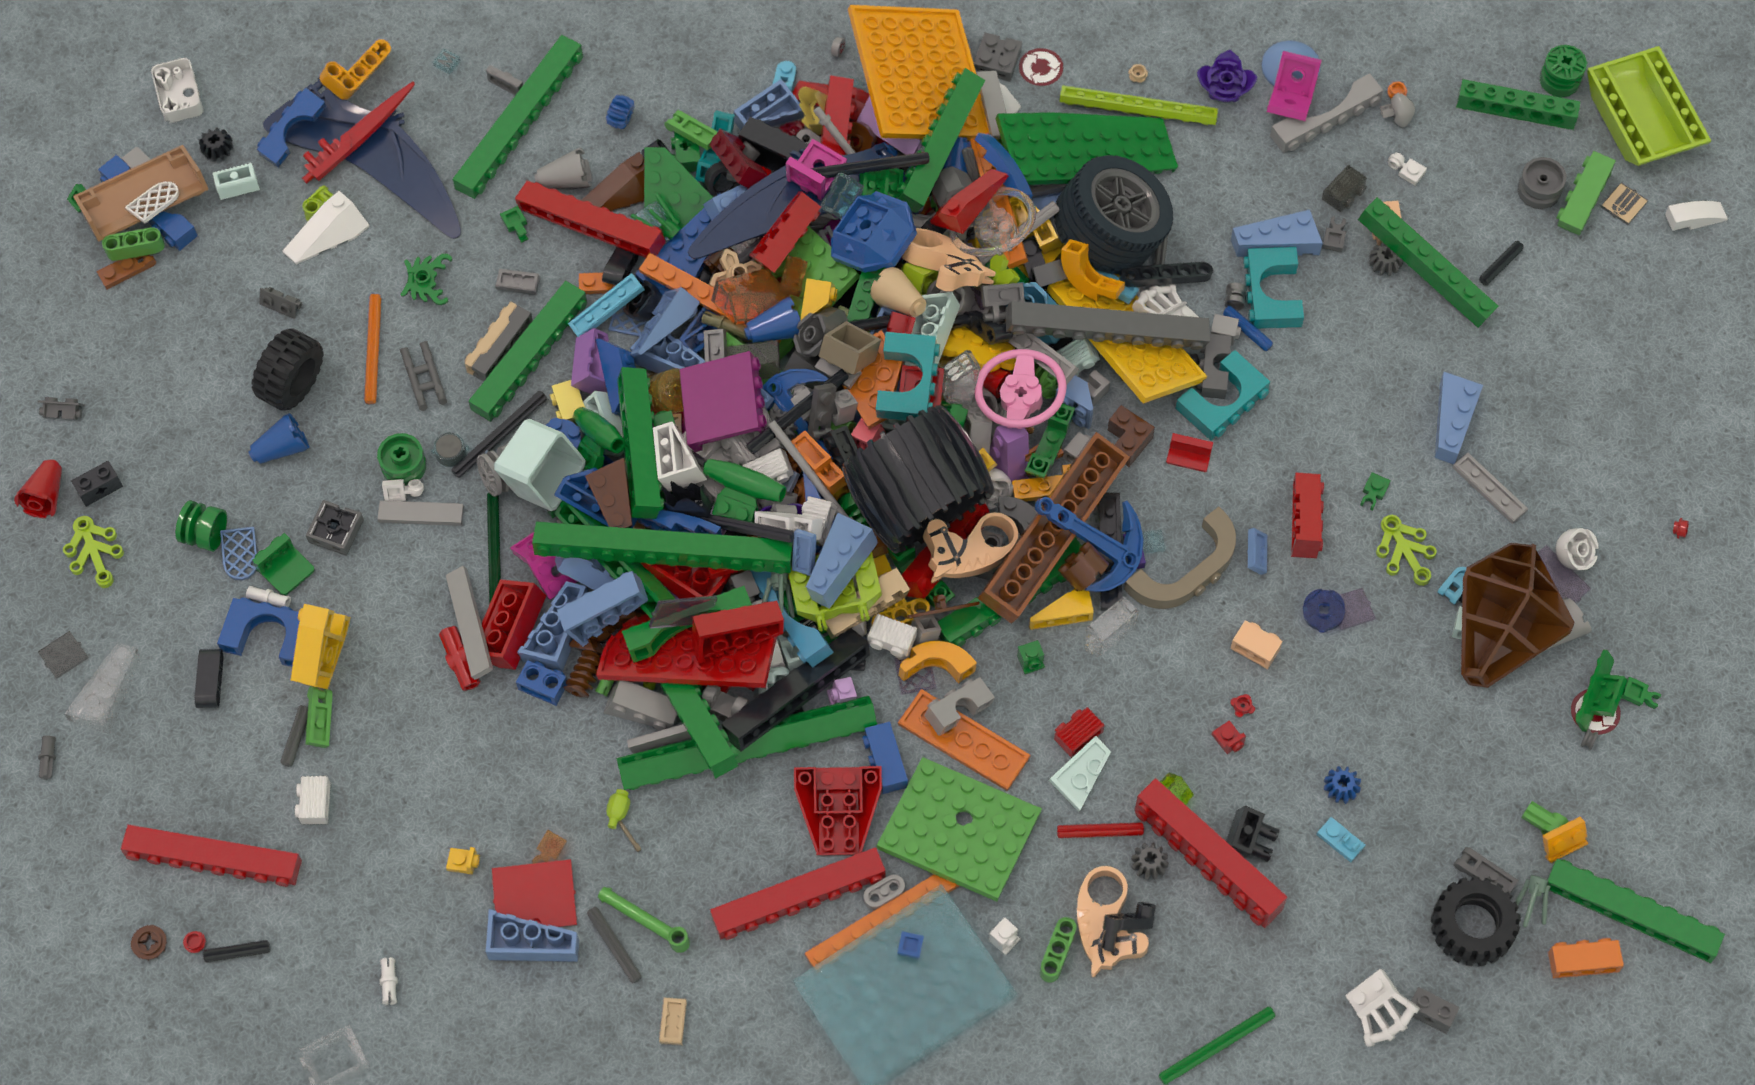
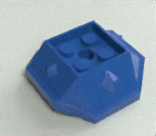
[831,191,917,273]

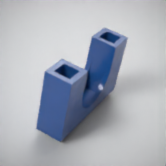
[217,597,300,667]

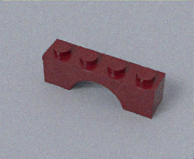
[710,129,767,188]

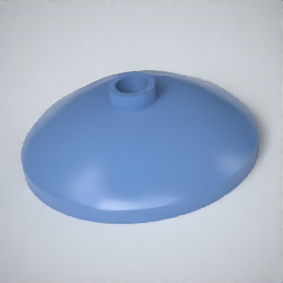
[1262,40,1321,86]

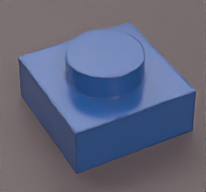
[897,931,924,959]

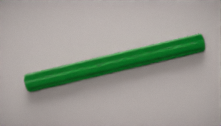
[1159,1006,1275,1085]

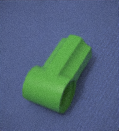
[1521,801,1569,835]

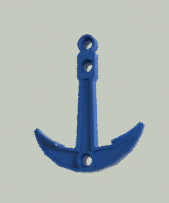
[763,369,833,461]
[1035,497,1144,592]

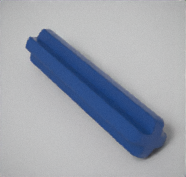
[1223,306,1273,351]

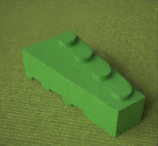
[1556,151,1616,236]

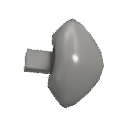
[1380,93,1415,128]

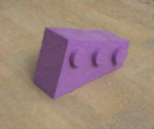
[571,328,609,394]
[989,425,1029,483]

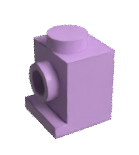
[827,677,857,705]

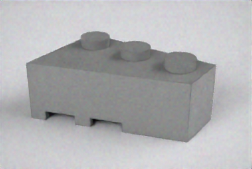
[603,681,677,730]

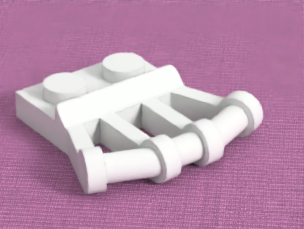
[1132,284,1198,317]
[1345,969,1420,1047]

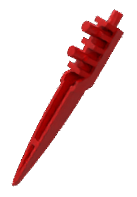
[302,81,415,184]

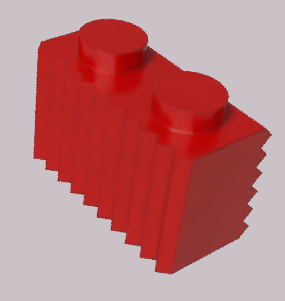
[1054,707,1105,758]

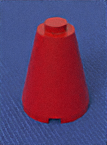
[14,459,62,518]

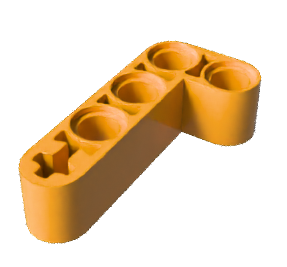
[319,39,391,100]

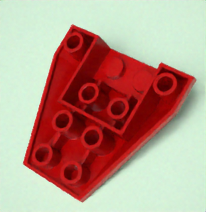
[794,766,882,855]

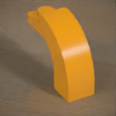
[1061,239,1125,301]
[898,641,977,684]

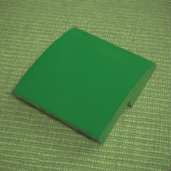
[859,168,904,199]

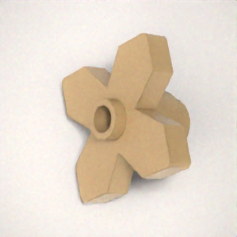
[708,249,762,303]

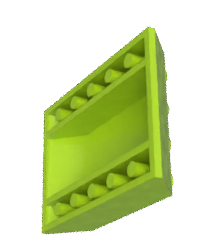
[1587,46,1712,166]

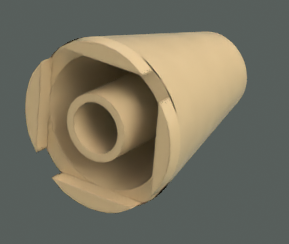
[871,267,926,317]

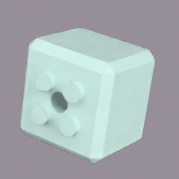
[494,419,585,511]

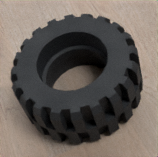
[251,328,324,411]
[1431,876,1521,966]

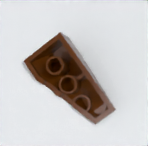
[581,152,645,212]

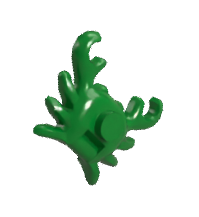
[401,254,452,305]

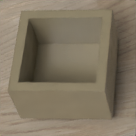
[819,321,881,375]

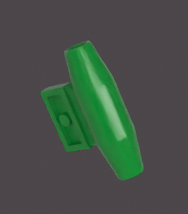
[573,407,626,470]
[703,459,787,522]

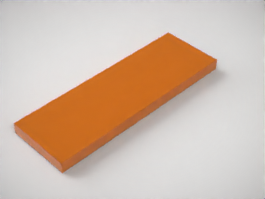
[898,689,1031,791]

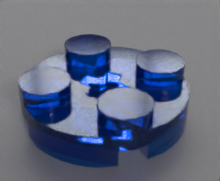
[1303,589,1346,633]

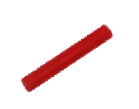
[1057,822,1144,838]

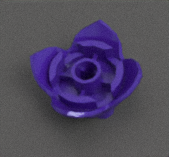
[1197,49,1258,102]

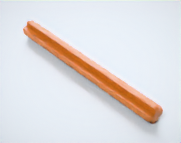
[364,294,381,404]

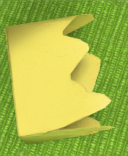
[798,87,826,136]

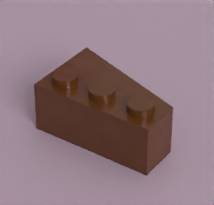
[585,458,633,528]

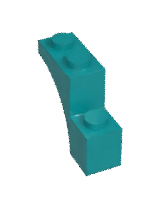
[695,110,735,185]

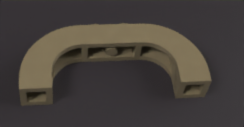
[1124,506,1236,609]

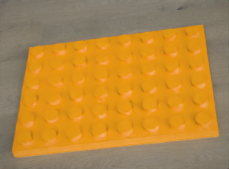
[848,5,990,140]

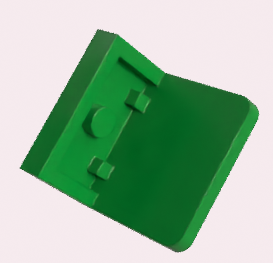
[252,533,315,596]

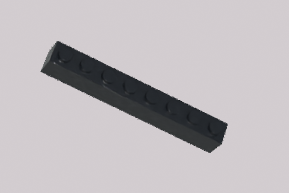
[722,628,870,752]

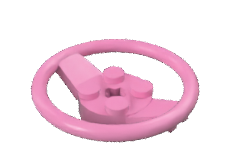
[974,349,1067,429]

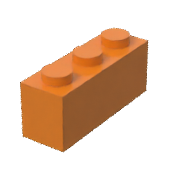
[1548,938,1624,978]

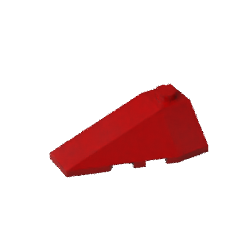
[930,169,1009,234]
[641,563,731,606]

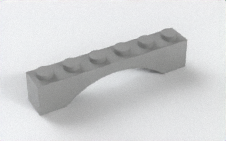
[1270,73,1383,153]

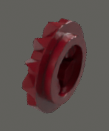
[779,120,805,136]

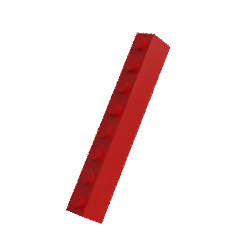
[515,181,666,258]
[121,825,302,887]
[710,847,886,940]

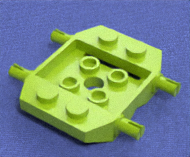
[788,552,882,631]

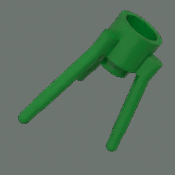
[631,194,681,240]

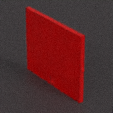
[492,859,577,927]

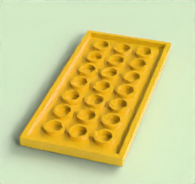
[1046,274,1207,404]

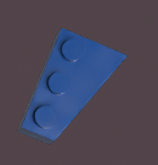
[679,307,717,354]

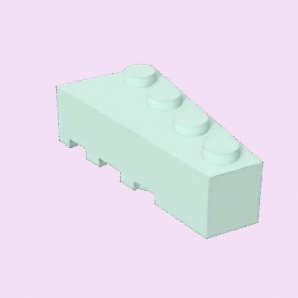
[905,292,960,366]

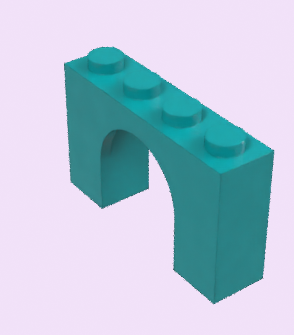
[1243,247,1304,329]
[876,332,940,420]
[1175,350,1270,441]

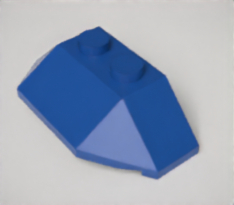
[596,338,637,416]
[554,468,638,528]

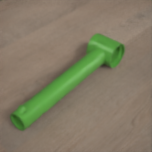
[598,887,690,953]

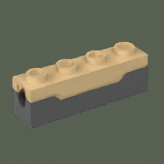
[465,302,533,381]

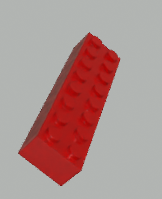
[1134,778,1287,928]

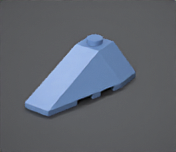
[630,287,700,357]

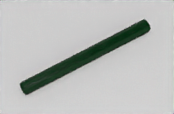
[487,492,501,605]

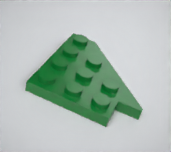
[644,147,714,229]

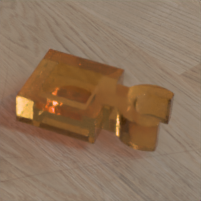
[532,830,567,864]

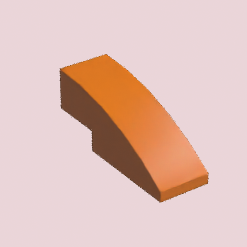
[791,431,846,495]

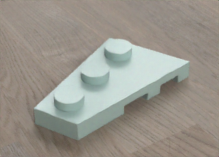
[1049,736,1111,811]

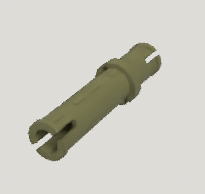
[702,311,751,340]

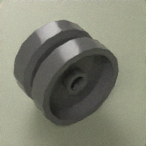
[1518,157,1567,209]

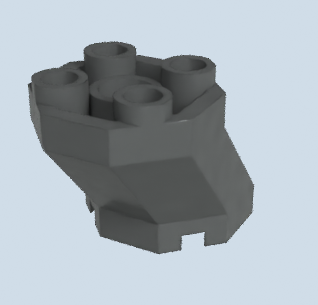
[931,166,985,229]
[793,307,848,357]

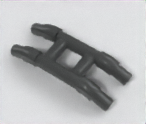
[400,341,447,411]

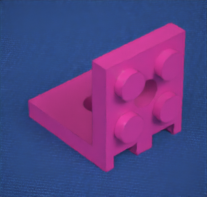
[1267,51,1322,121]
[786,139,847,201]
[510,532,578,600]

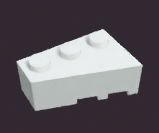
[653,422,707,492]

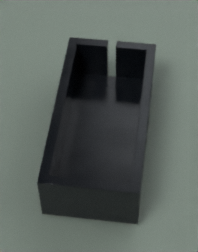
[738,117,809,172]

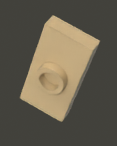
[659,998,687,1045]

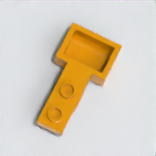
[1012,464,1099,506]

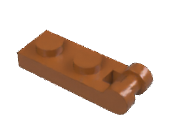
[96,255,157,290]

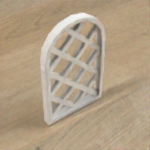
[125,182,179,223]

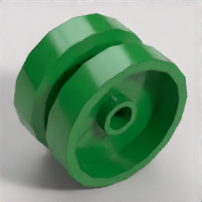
[377,433,427,486]

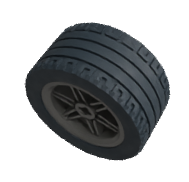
[1054,155,1173,274]

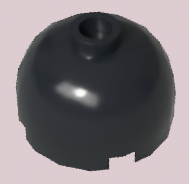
[623,280,662,322]

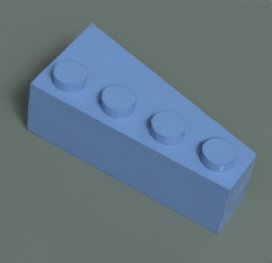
[1231,210,1323,257]
[557,571,648,647]

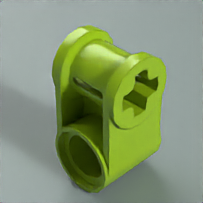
[302,185,334,222]

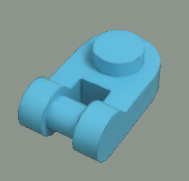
[773,61,796,92]
[1437,567,1467,605]

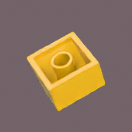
[800,279,838,320]

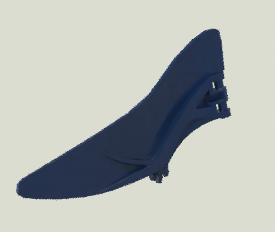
[263,77,461,239]
[688,143,924,259]

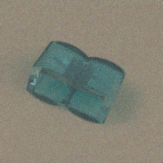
[821,172,864,220]

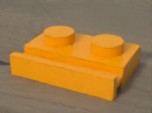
[1542,817,1588,863]

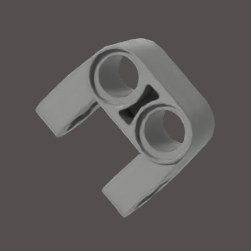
[702,685,749,721]

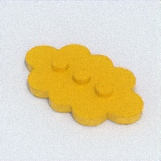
[942,327,1016,372]

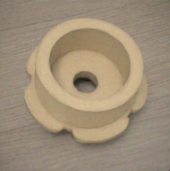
[1129,64,1148,83]

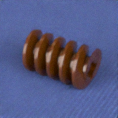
[563,650,601,698]

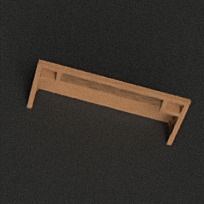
[73,145,208,242]

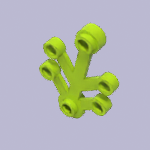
[1376,515,1437,586]
[63,516,124,588]

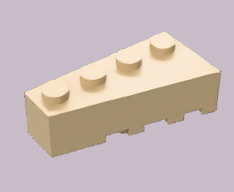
[822,568,910,639]

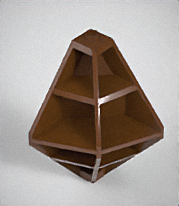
[1461,543,1575,688]

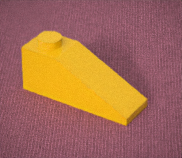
[1029,589,1094,630]

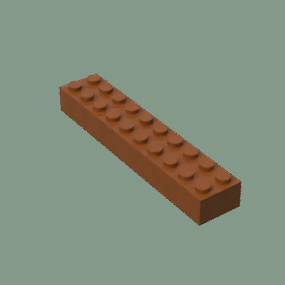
[977,432,1130,624]

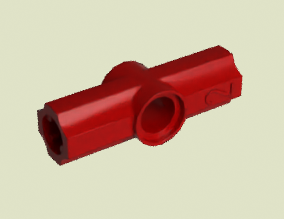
[439,626,480,691]

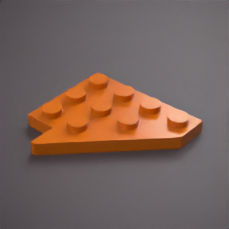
[841,330,904,430]

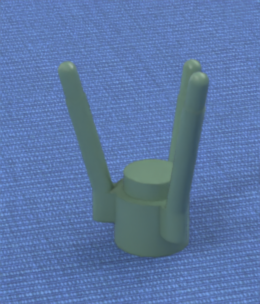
[762,572,795,618]
[1515,875,1550,927]

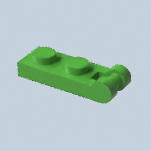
[664,110,717,150]
[306,686,333,748]

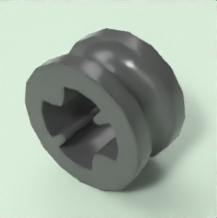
[1580,728,1598,750]

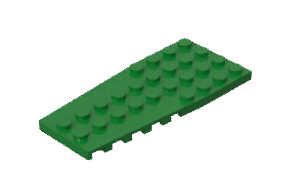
[995,112,1178,185]

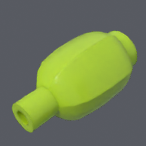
[606,789,631,829]

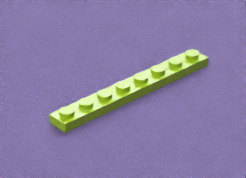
[1059,85,1218,125]

